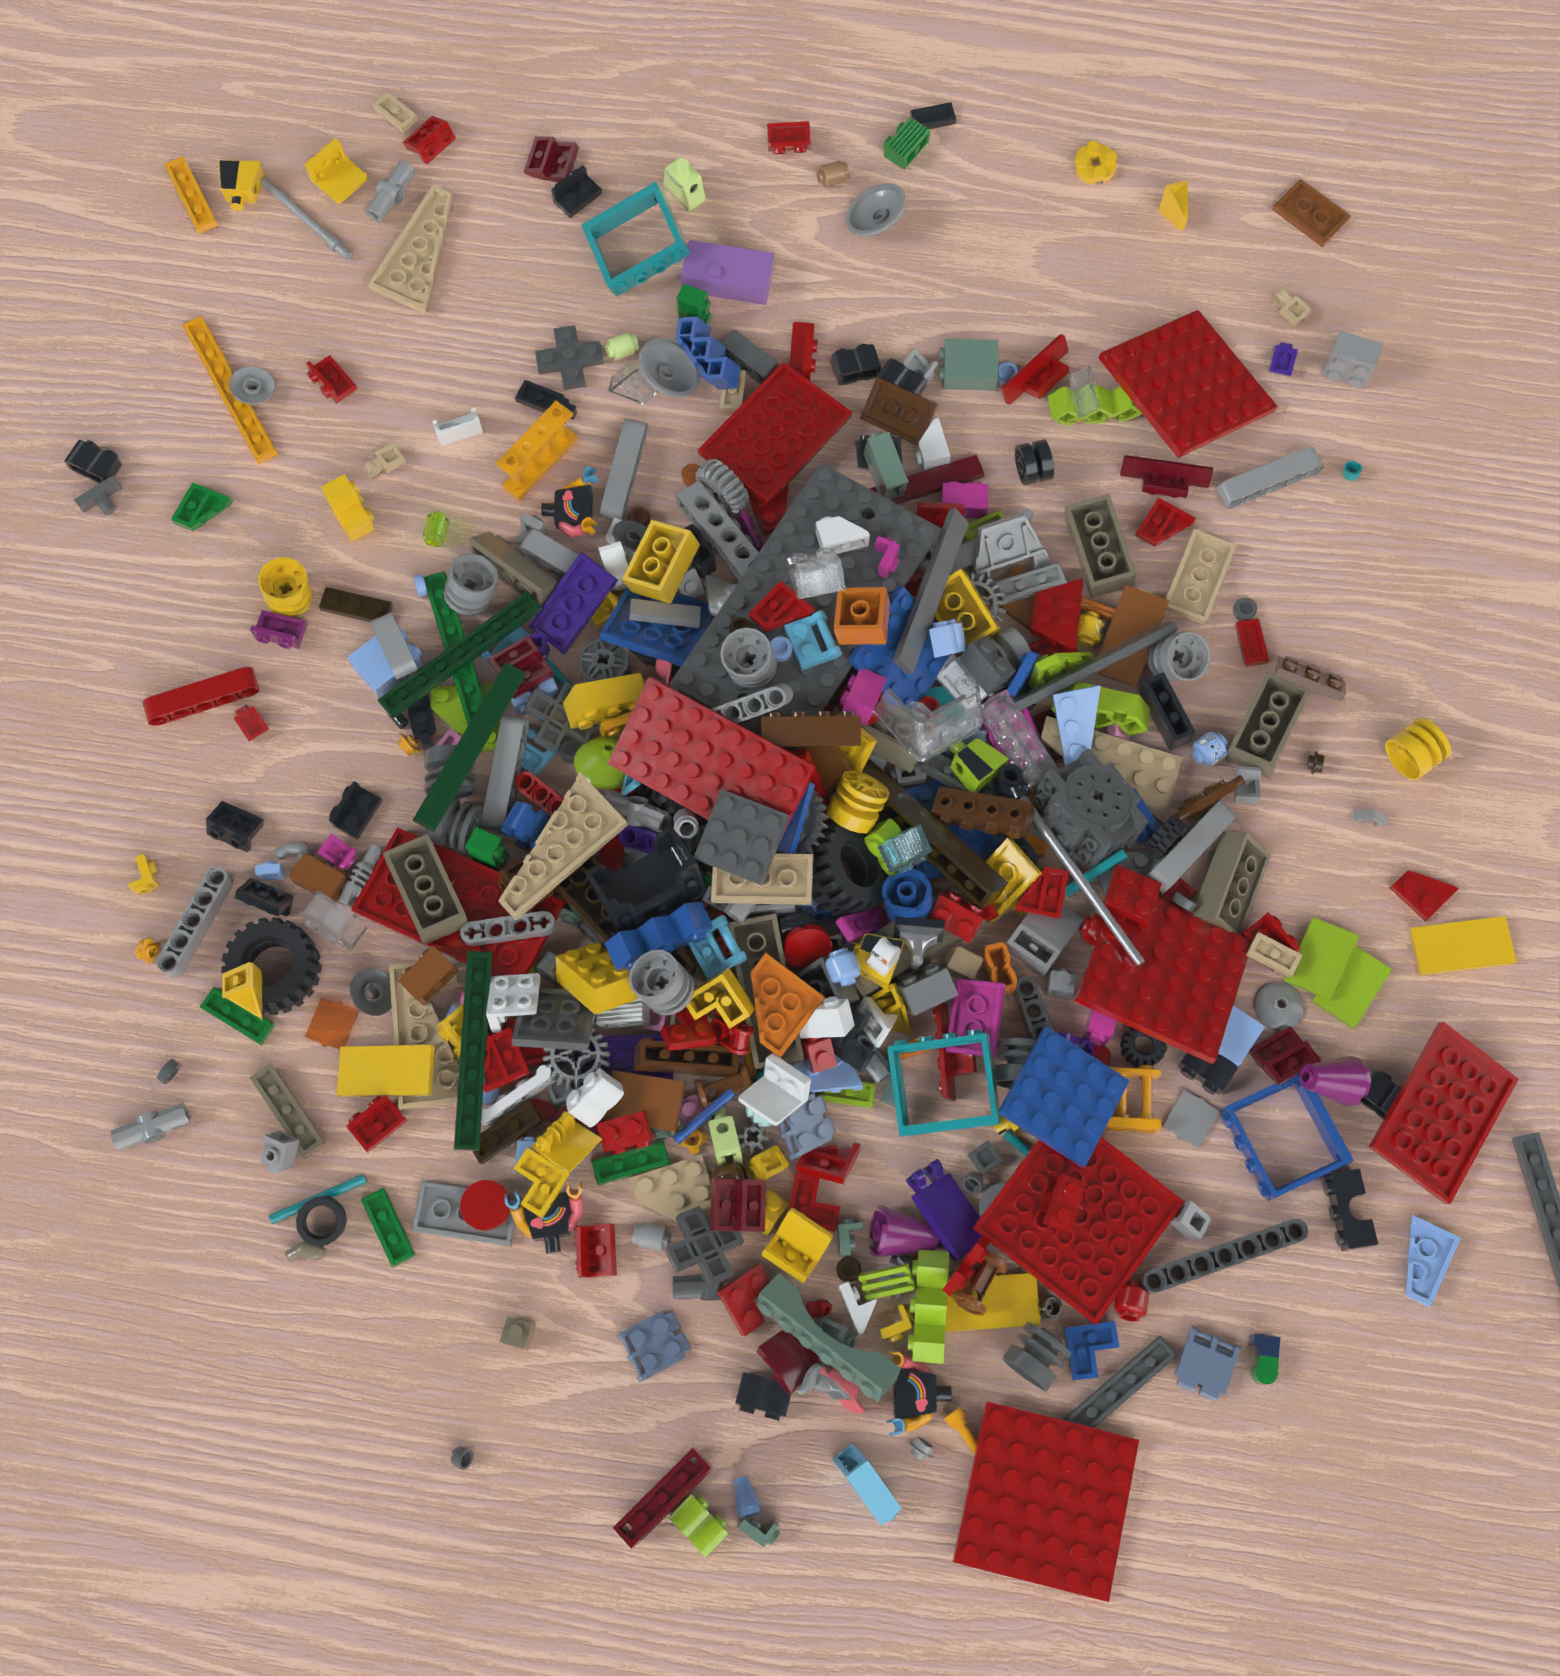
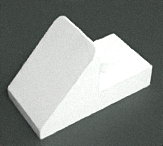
[857,996,898,1048]
[838,1282,877,1336]

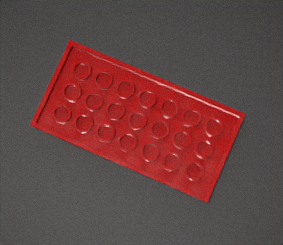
[607,677,818,844]
[351,827,565,976]

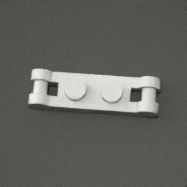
[481,1065,556,1126]

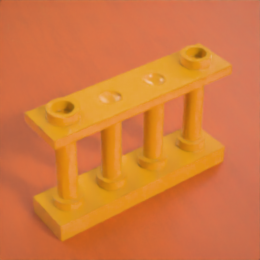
[495,401,578,502]
[1105,1065,1161,1133]

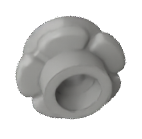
[909,1436,934,1461]

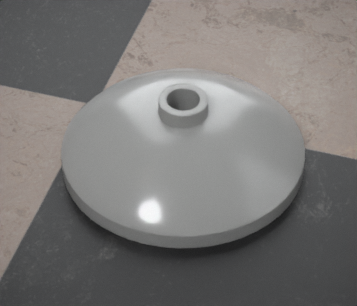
[846,183,906,237]
[639,338,700,398]

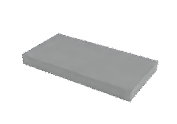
[411,1181,521,1247]

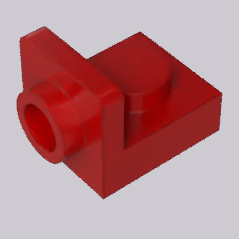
[233,704,269,742]

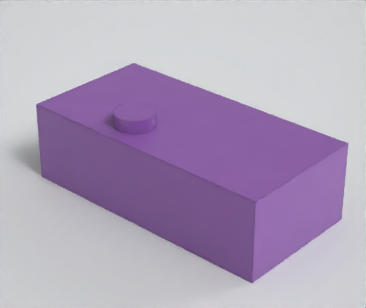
[680,240,774,305]

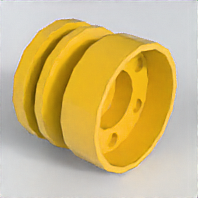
[258,557,313,618]
[1385,717,1451,781]
[826,770,890,833]

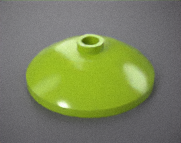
[574,736,625,789]

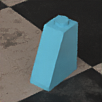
[832,1442,902,1525]

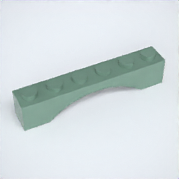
[757,1273,901,1402]

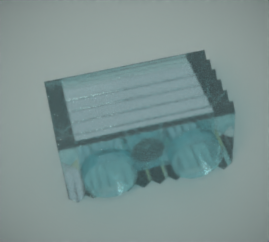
[878,825,932,874]

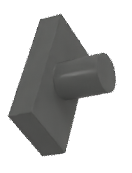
[74,476,122,516]

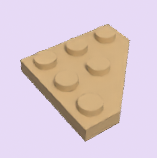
[630,1154,711,1225]

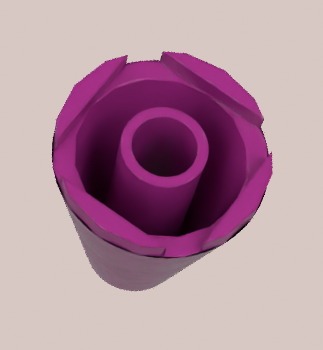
[1300,1056,1371,1106]
[869,1205,941,1257]

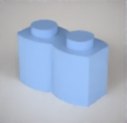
[928,619,967,658]

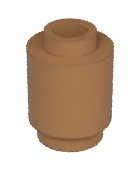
[817,161,850,187]

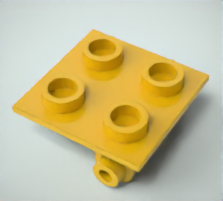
[530,1111,602,1173]

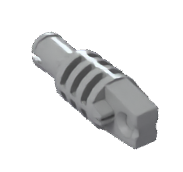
[339,844,383,908]

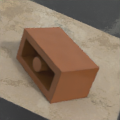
[288,853,348,905]
[398,946,459,1006]

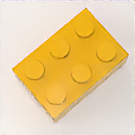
[622,520,700,604]
[935,569,1002,655]
[563,673,645,730]
[556,942,638,1015]

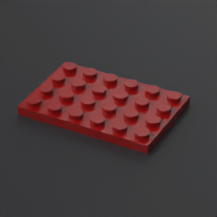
[698,362,852,506]
[1368,1022,1519,1204]

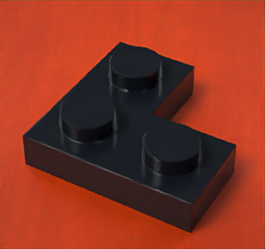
[829,1004,876,1073]

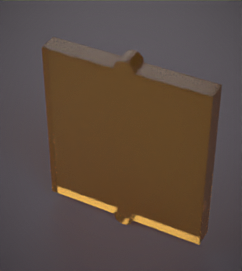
[305,998,359,1050]

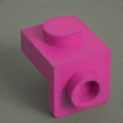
[875,536,900,579]
[316,833,357,869]

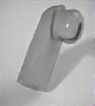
[274,841,311,860]

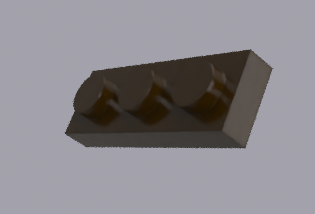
[319,587,393,622]
[472,1100,544,1165]

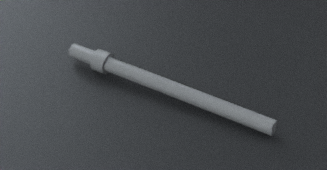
[260,177,352,260]

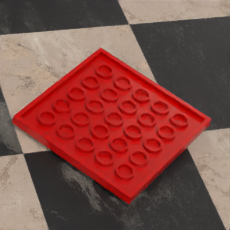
[1098,310,1278,458]
[1074,898,1252,1064]
[972,1137,1185,1325]
[952,1401,1139,1602]

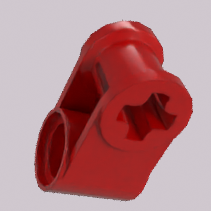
[710,1018,754,1055]

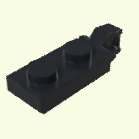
[515,380,578,420]
[407,693,437,750]

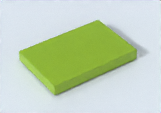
[1284,917,1360,1001]
[1311,946,1392,1029]

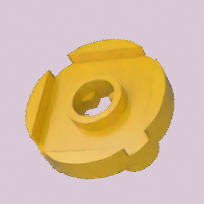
[1074,141,1117,184]

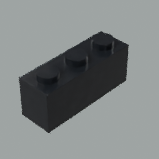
[1138,672,1196,751]

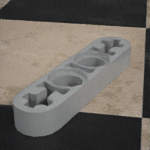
[460,911,557,946]

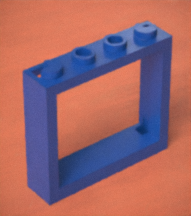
[1221,1074,1354,1201]

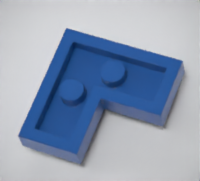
[1063,1321,1120,1381]

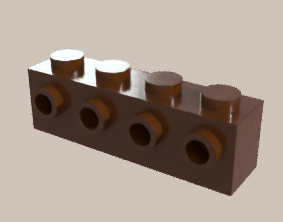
[761,711,861,747]
[931,786,1035,839]
[634,1038,738,1077]

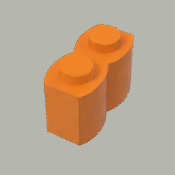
[982,942,1017,997]

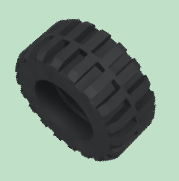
[805,823,889,917]
[221,917,322,1015]

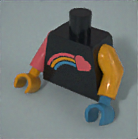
[541,466,598,538]
[504,1181,583,1254]
[887,1351,952,1436]

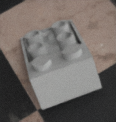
[1006,905,1085,977]

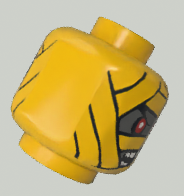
[1077,611,1105,647]

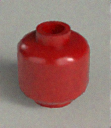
[1079,913,1104,947]
[1114,1281,1149,1322]

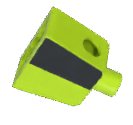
[948,738,1009,793]

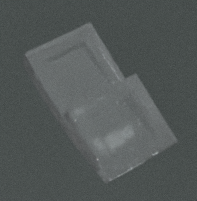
[1070,366,1101,418]

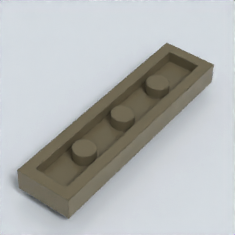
[249,1063,326,1159]

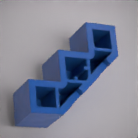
[675,317,741,389]
[604,901,714,971]

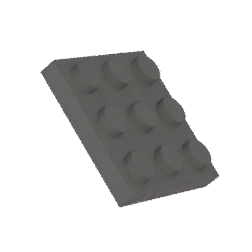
[694,789,790,886]
[512,988,595,1051]

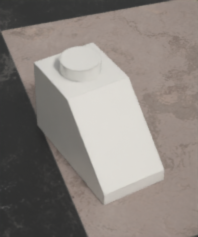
[915,417,951,471]
[816,516,870,557]
[599,541,628,591]
[799,997,855,1038]

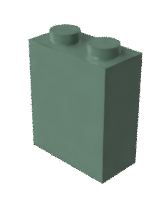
[939,339,998,391]
[863,432,908,500]

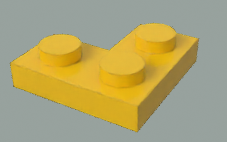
[513,1147,570,1219]

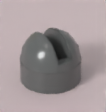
[962,1171,983,1194]
[450,1446,474,1470]

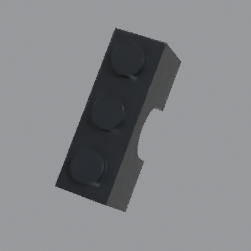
[1323,1169,1378,1252]

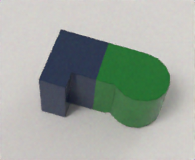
[1249,1334,1280,1385]

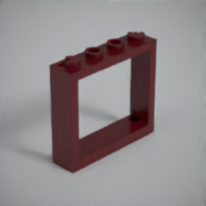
[613,1447,715,1549]

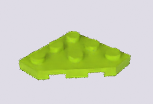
[1028,652,1094,689]
[431,683,502,752]

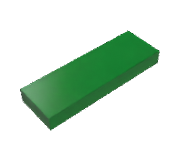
[200,987,275,1045]
[591,1140,670,1186]
[361,1187,416,1268]

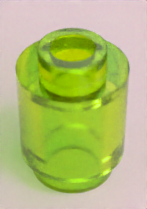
[423,511,449,547]

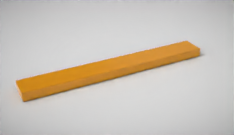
[182,316,278,465]

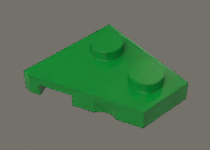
[171,482,233,531]

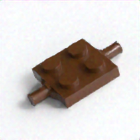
[1174,775,1245,821]

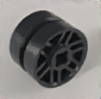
[1015,439,1054,486]

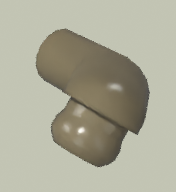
[285,1241,326,1262]

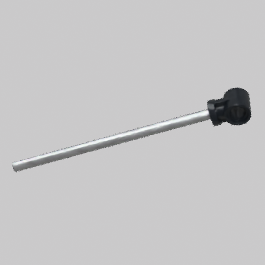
[994,763,1145,966]

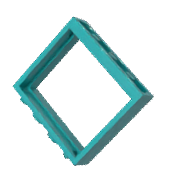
[581,181,691,297]
[888,1029,1002,1137]

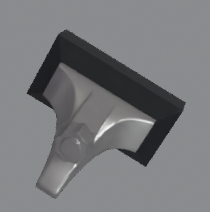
[893,916,945,969]

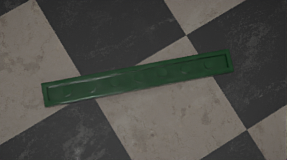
[377,592,542,719]
[413,662,526,832]
[453,951,492,1151]

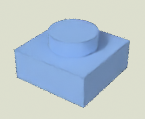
[255,861,285,881]

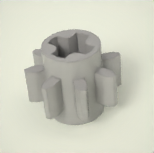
[737,1122,768,1155]

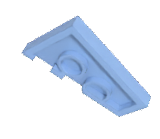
[1052,685,1100,765]
[792,1054,863,1095]
[1405,1214,1461,1308]

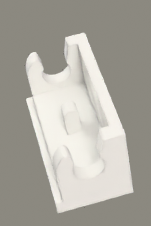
[432,408,483,447]

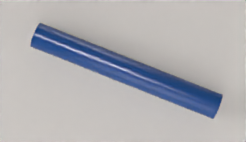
[673,1088,736,1145]

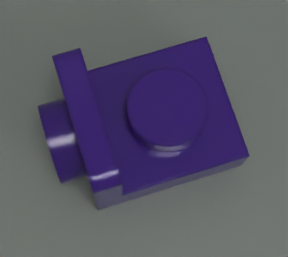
[1268,342,1298,377]

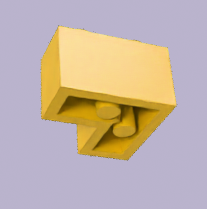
[320,474,375,542]
[686,967,755,1029]

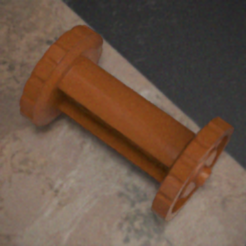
[694,1063,752,1110]
[953,1252,1008,1316]

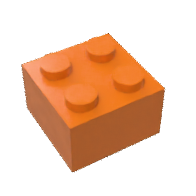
[834,587,890,645]

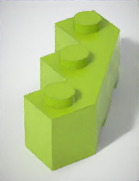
[1048,384,1142,426]
[1051,682,1150,736]
[908,1250,949,1364]

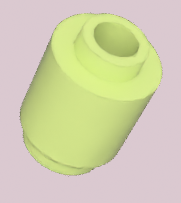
[605,333,639,361]

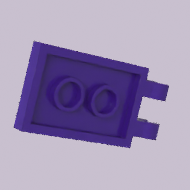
[906,1159,981,1262]

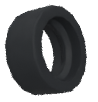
[296,1196,347,1246]

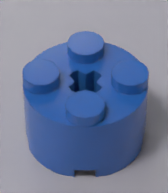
[499,801,551,851]
[882,868,934,922]

